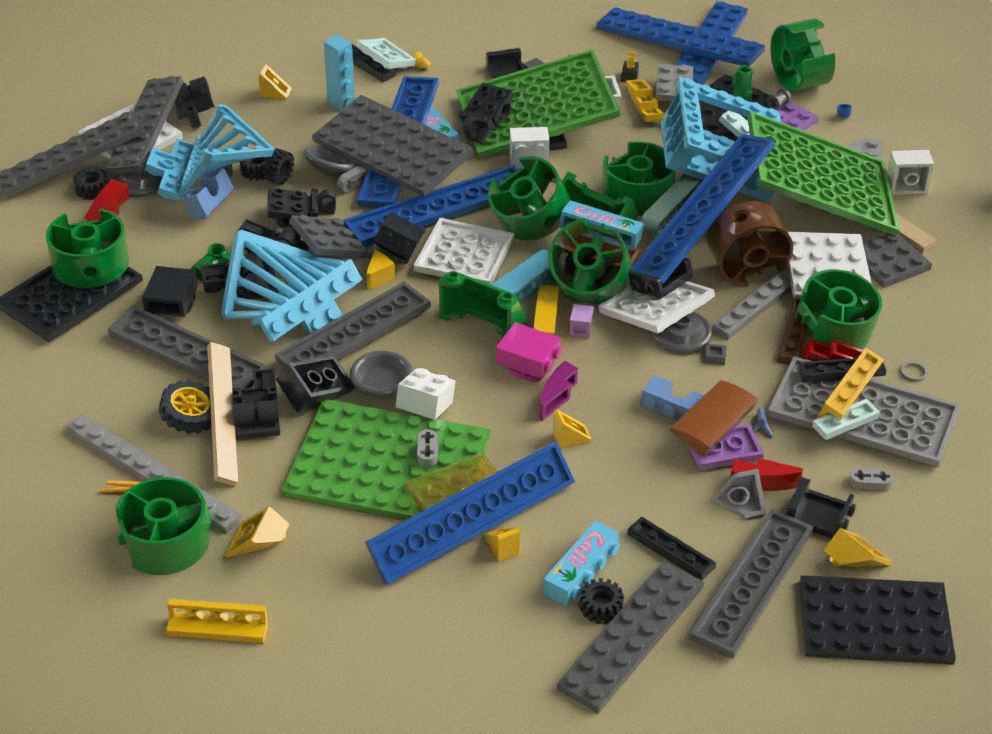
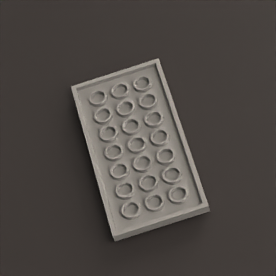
[767,356,960,467]

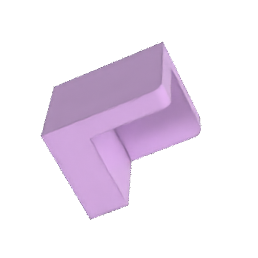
[569,304,594,338]

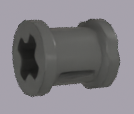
[767,89,791,110]

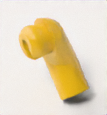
[413,52,431,70]

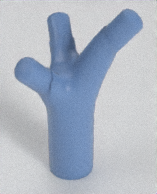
[752,408,773,438]

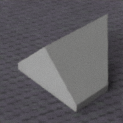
[711,469,766,518]

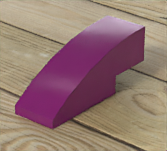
[539,361,578,421]

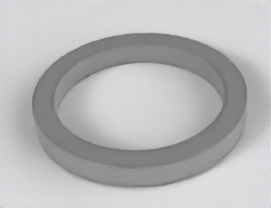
[901,361,928,382]

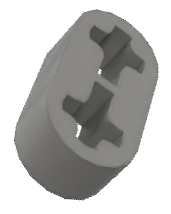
[337,166,368,193]
[417,429,438,468]
[849,468,893,491]

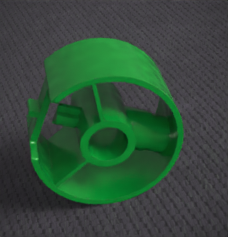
[770,18,836,92]
[602,141,676,216]
[488,157,570,241]
[46,209,129,288]
[548,219,631,304]
[794,269,882,349]
[115,477,211,575]

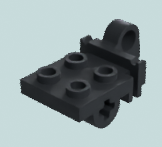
[174,76,215,128]
[458,83,514,144]
[268,187,336,228]
[238,219,309,272]
[200,253,279,299]
[232,368,280,440]

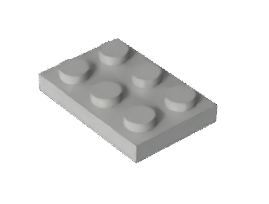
[656,64,693,101]

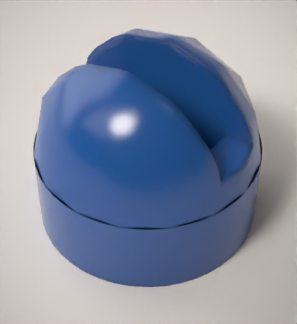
[837,104,852,119]

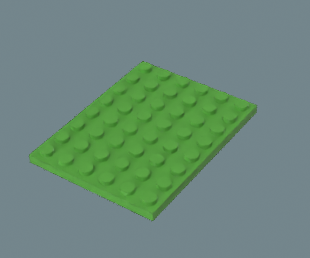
[456,49,621,158]
[747,111,900,236]
[281,399,491,520]

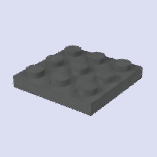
[289,215,368,258]
[863,234,932,288]

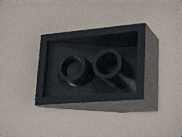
[275,355,355,413]

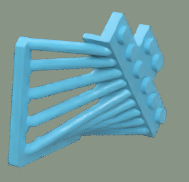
[144,104,274,202]
[221,230,362,342]

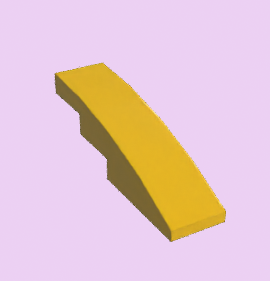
[626,79,663,122]
[534,285,560,335]

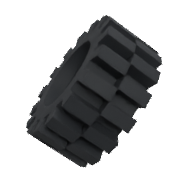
[263,148,295,185]
[240,149,268,181]
[73,167,109,200]
[580,578,624,624]

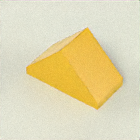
[258,64,292,100]
[366,249,395,289]
[553,409,592,449]
[483,528,520,562]

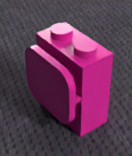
[496,322,562,382]

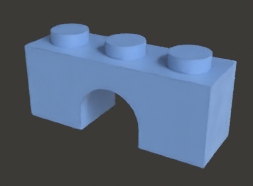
[182,168,234,219]
[641,375,704,421]

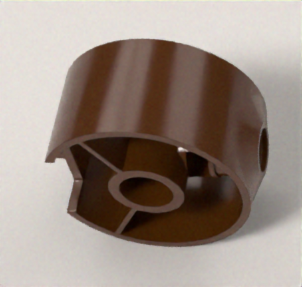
[707,201,793,287]

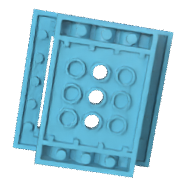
[660,77,781,202]

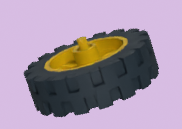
[159,380,211,434]

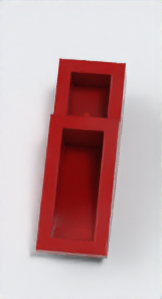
[84,179,130,222]
[802,338,864,361]
[730,458,803,491]

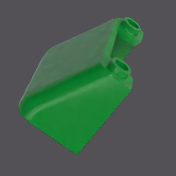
[547,172,638,220]
[439,271,527,340]

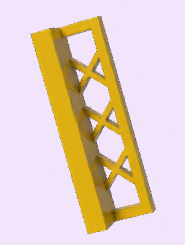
[817,348,884,420]
[166,599,268,644]

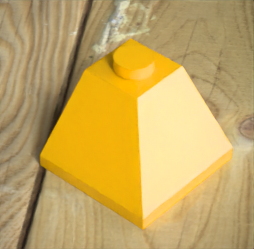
[224,507,289,558]
[824,528,892,568]

